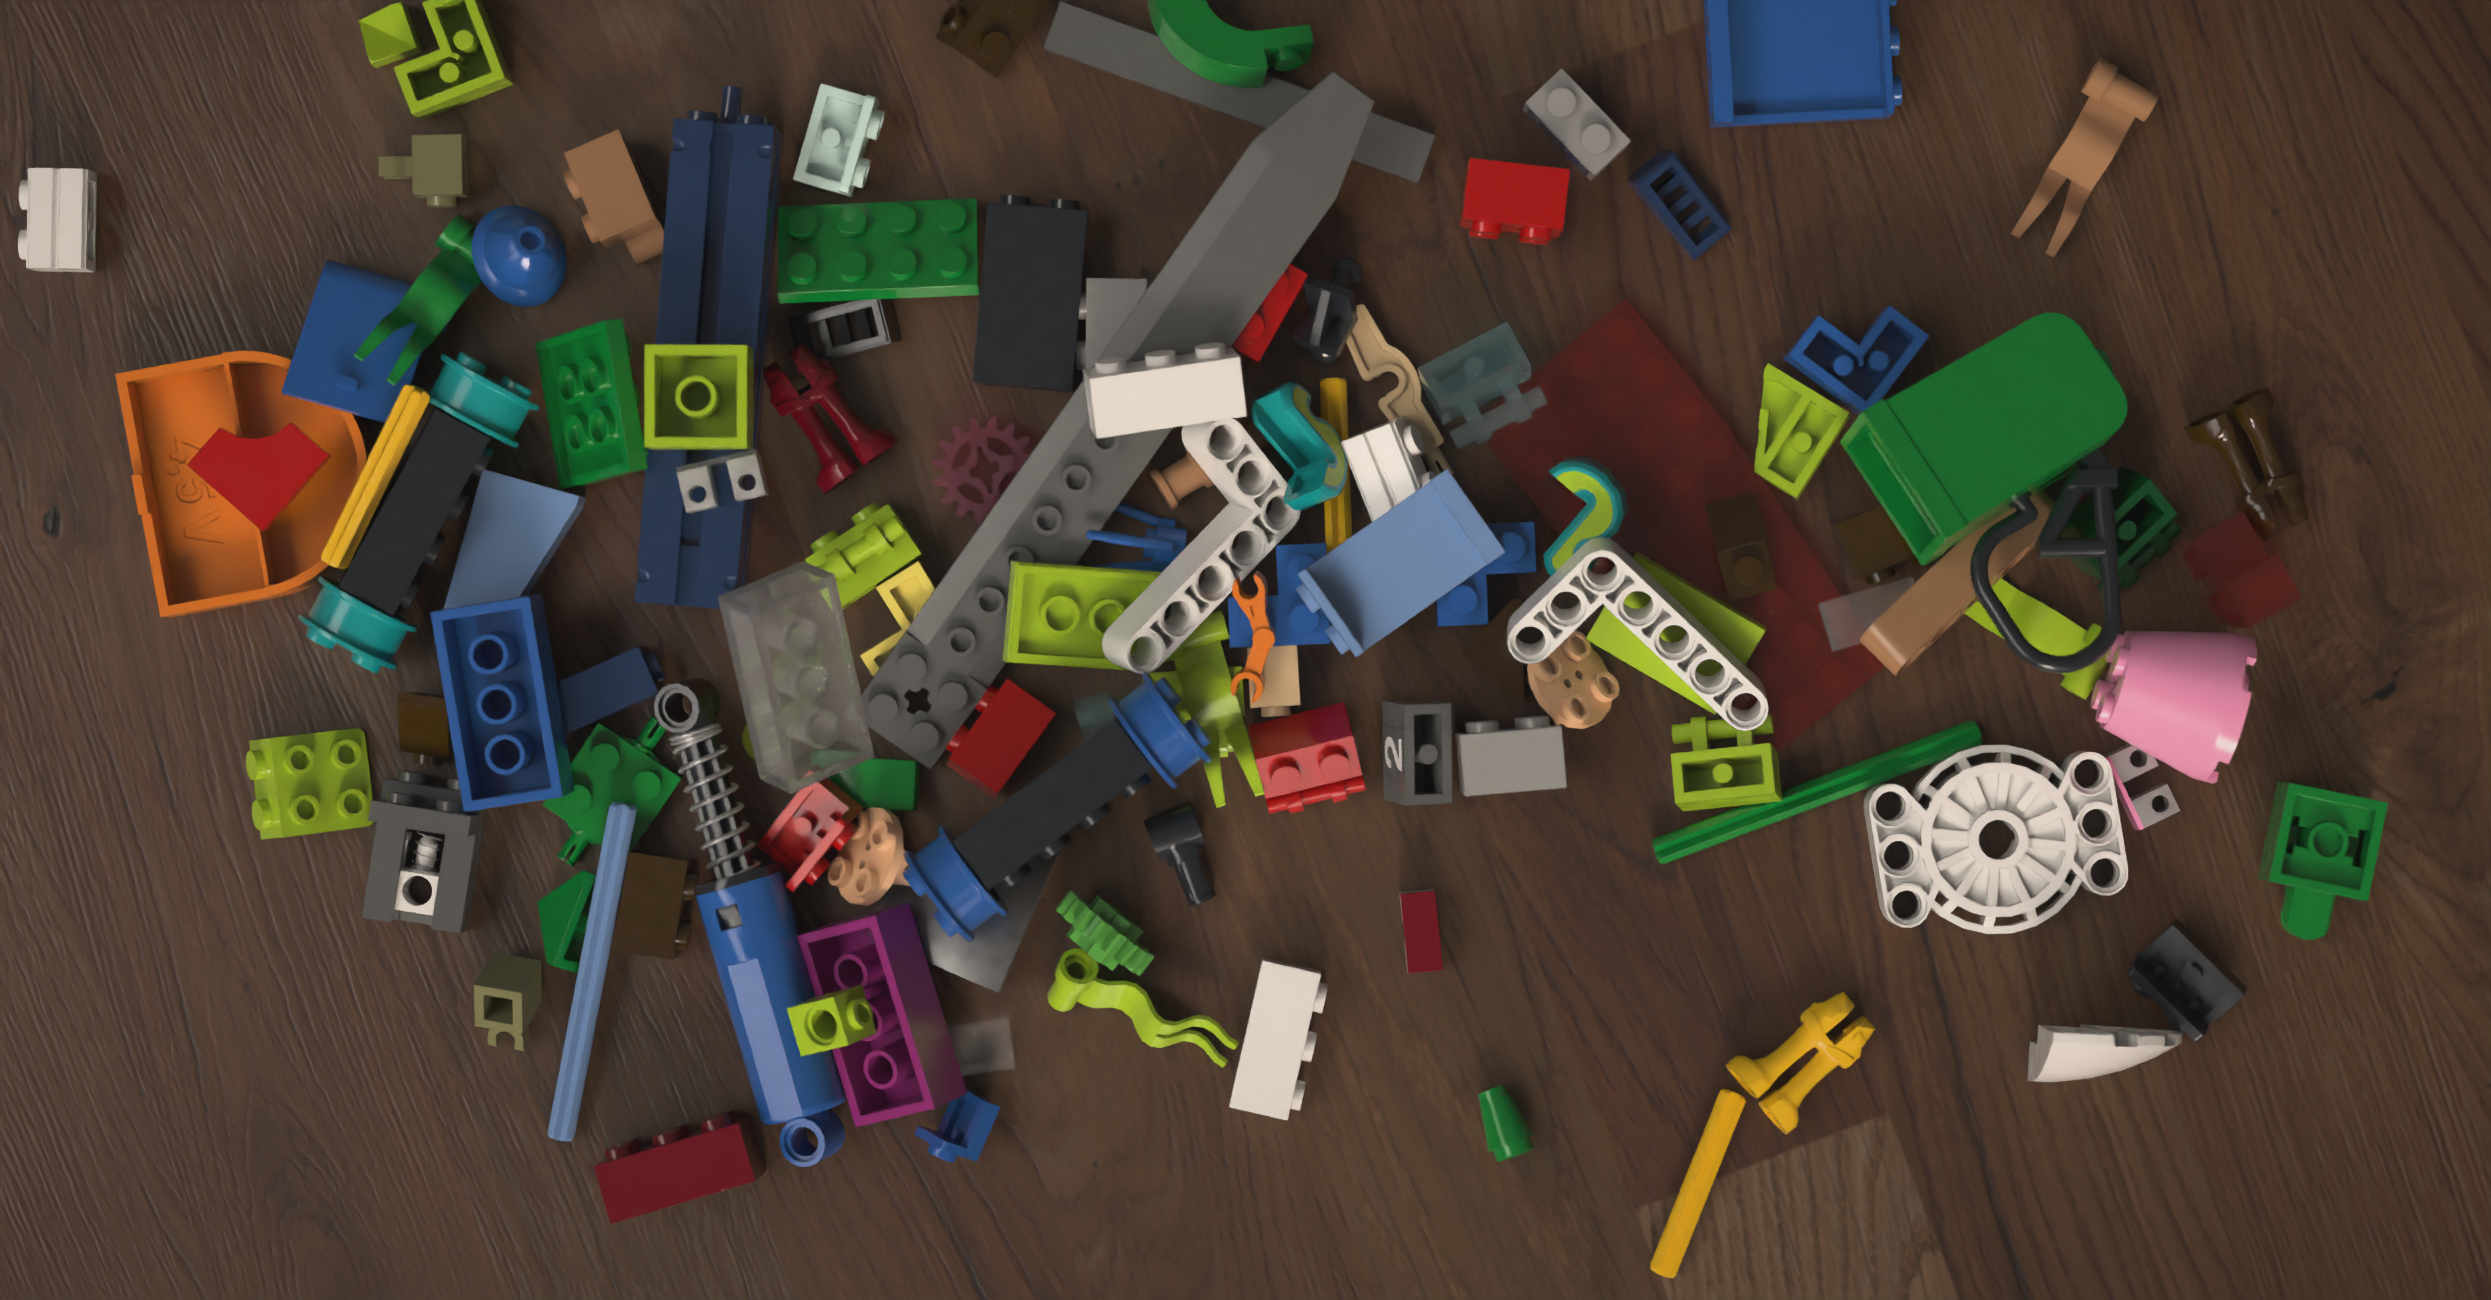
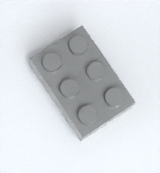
[1455,715,1567,796]

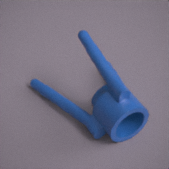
[1086,502,1187,573]

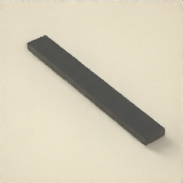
[1044,1,1435,184]

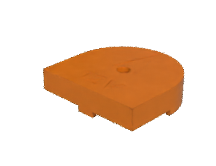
[115,351,374,618]

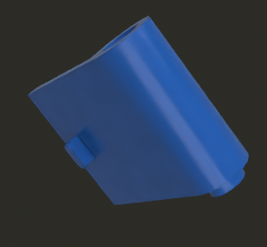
[281,260,450,423]

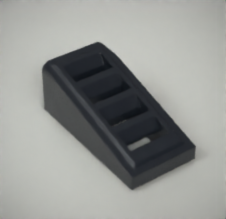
[788,299,902,360]

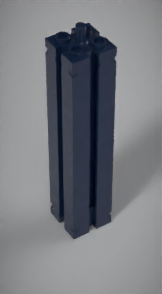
[634,86,784,611]

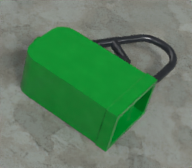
[1840,312,2127,673]

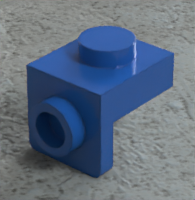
[914,1088,1001,1163]

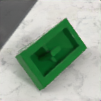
[537,870,624,973]

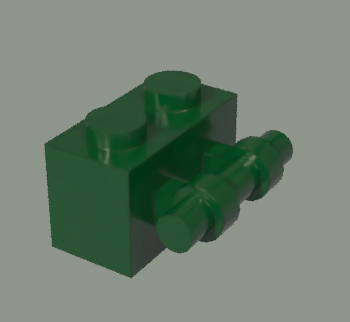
[2060,467,2182,593]

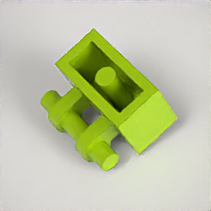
[805,502,925,610]
[1671,714,1782,812]

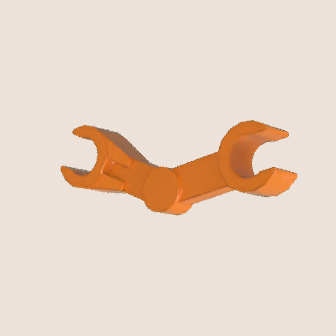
[1230,571,1277,703]

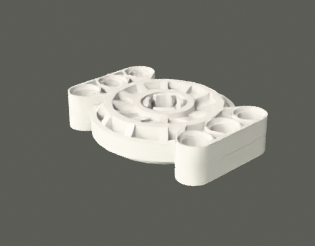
[1863,744,2128,934]

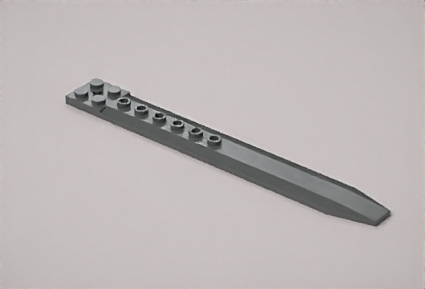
[849,71,1374,769]

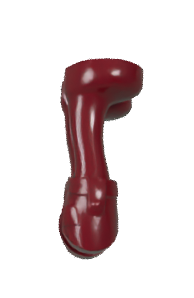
[762,342,899,495]

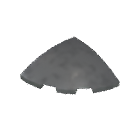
[875,851,1059,993]

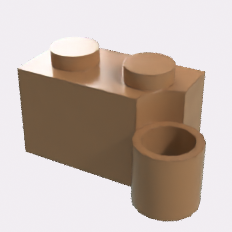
[563,129,665,264]

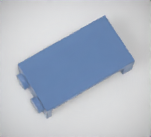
[1295,469,1505,657]

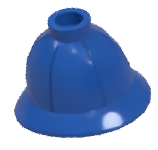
[472,205,567,307]

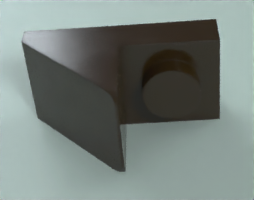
[1703,492,1778,602]

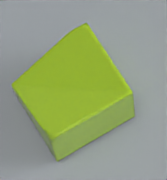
[359,1,423,68]

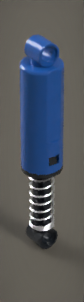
[654,678,847,1167]

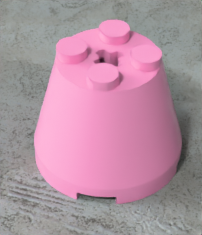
[2091,631,2257,784]

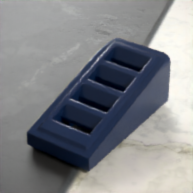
[1627,149,1732,260]

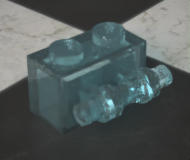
[1418,322,1547,449]

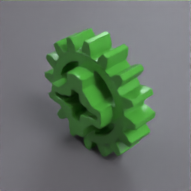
[1056,890,1155,976]

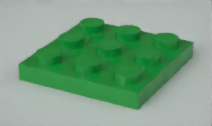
[535,318,648,490]

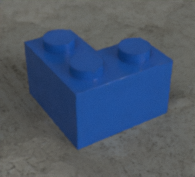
[1783,305,1929,416]
[1435,522,1536,627]
[1228,543,1330,648]

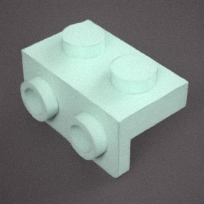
[793,83,885,197]

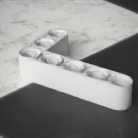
[1102,419,1301,674]
[1507,537,1769,731]

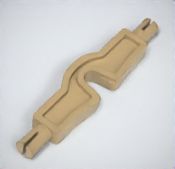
[1346,304,1455,476]

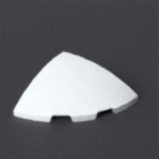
[2027,1024,2182,1082]

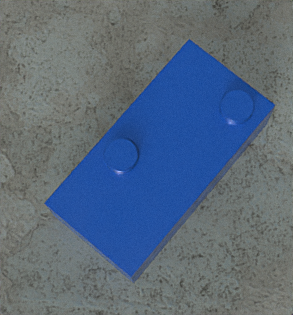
[430,593,575,812]

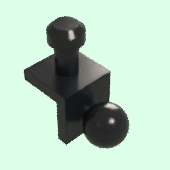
[1291,257,1363,365]

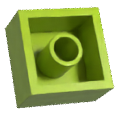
[644,345,754,450]

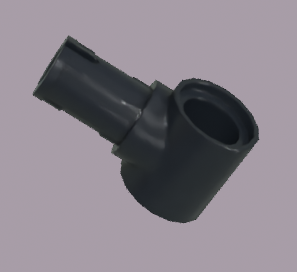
[1143,802,1216,906]

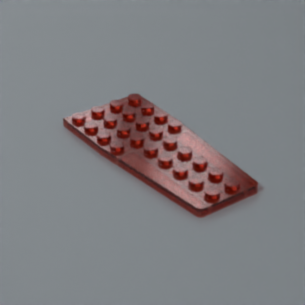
[1470,299,1884,752]

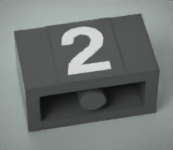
[1382,698,1452,806]

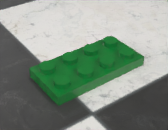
[777,198,979,303]

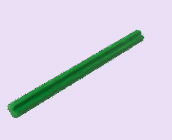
[1652,720,1983,864]

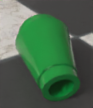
[1477,1085,1534,1163]

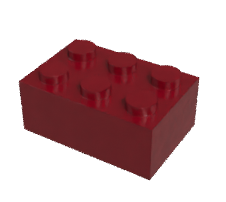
[593,1109,766,1225]

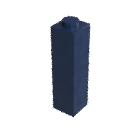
[557,646,667,735]

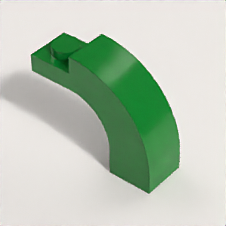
[1147,0,1314,88]

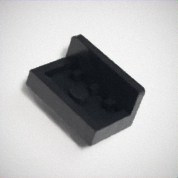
[2127,918,2247,1042]

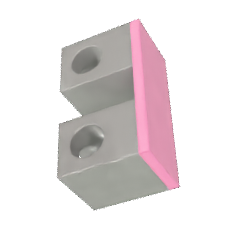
[2104,743,2180,830]

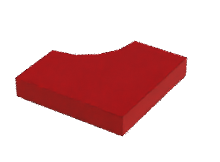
[187,422,331,532]

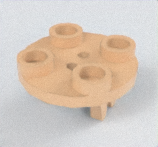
[1524,631,1620,729]
[828,807,910,906]

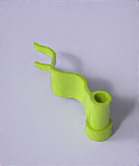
[1964,578,2109,700]
[1164,610,1265,808]
[1047,948,1239,1067]

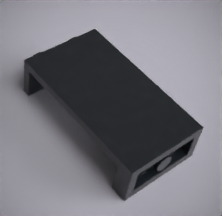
[972,195,1090,393]

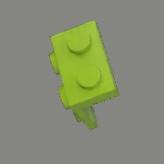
[246,728,374,840]

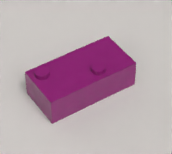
[797,902,967,1127]

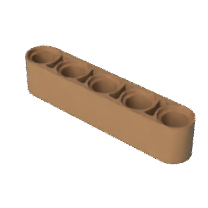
[1859,490,2056,676]

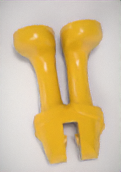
[1726,992,1875,1135]

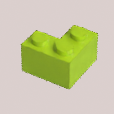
[393,0,514,120]

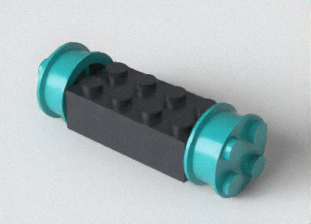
[297,351,540,674]

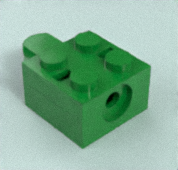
[2258,781,2388,940]

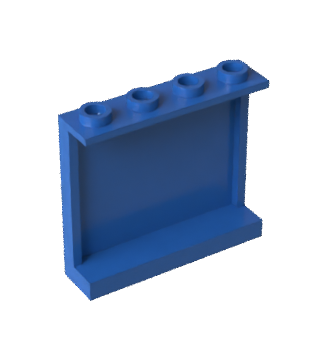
[1703,0,1902,128]

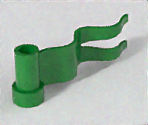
[353,214,482,386]

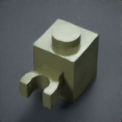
[378,134,471,208]
[474,952,542,1051]

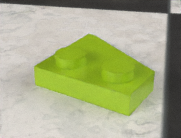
[1754,363,1851,500]

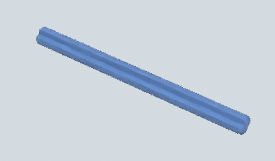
[547,801,637,1141]

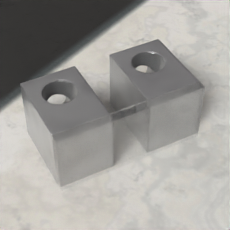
[676,449,769,513]

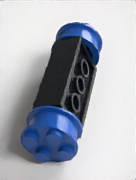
[902,672,1212,942]

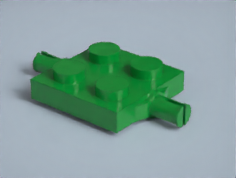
[543,715,682,867]

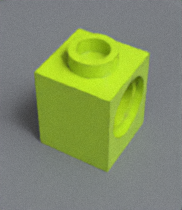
[786,985,877,1057]

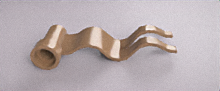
[2010,57,2159,258]

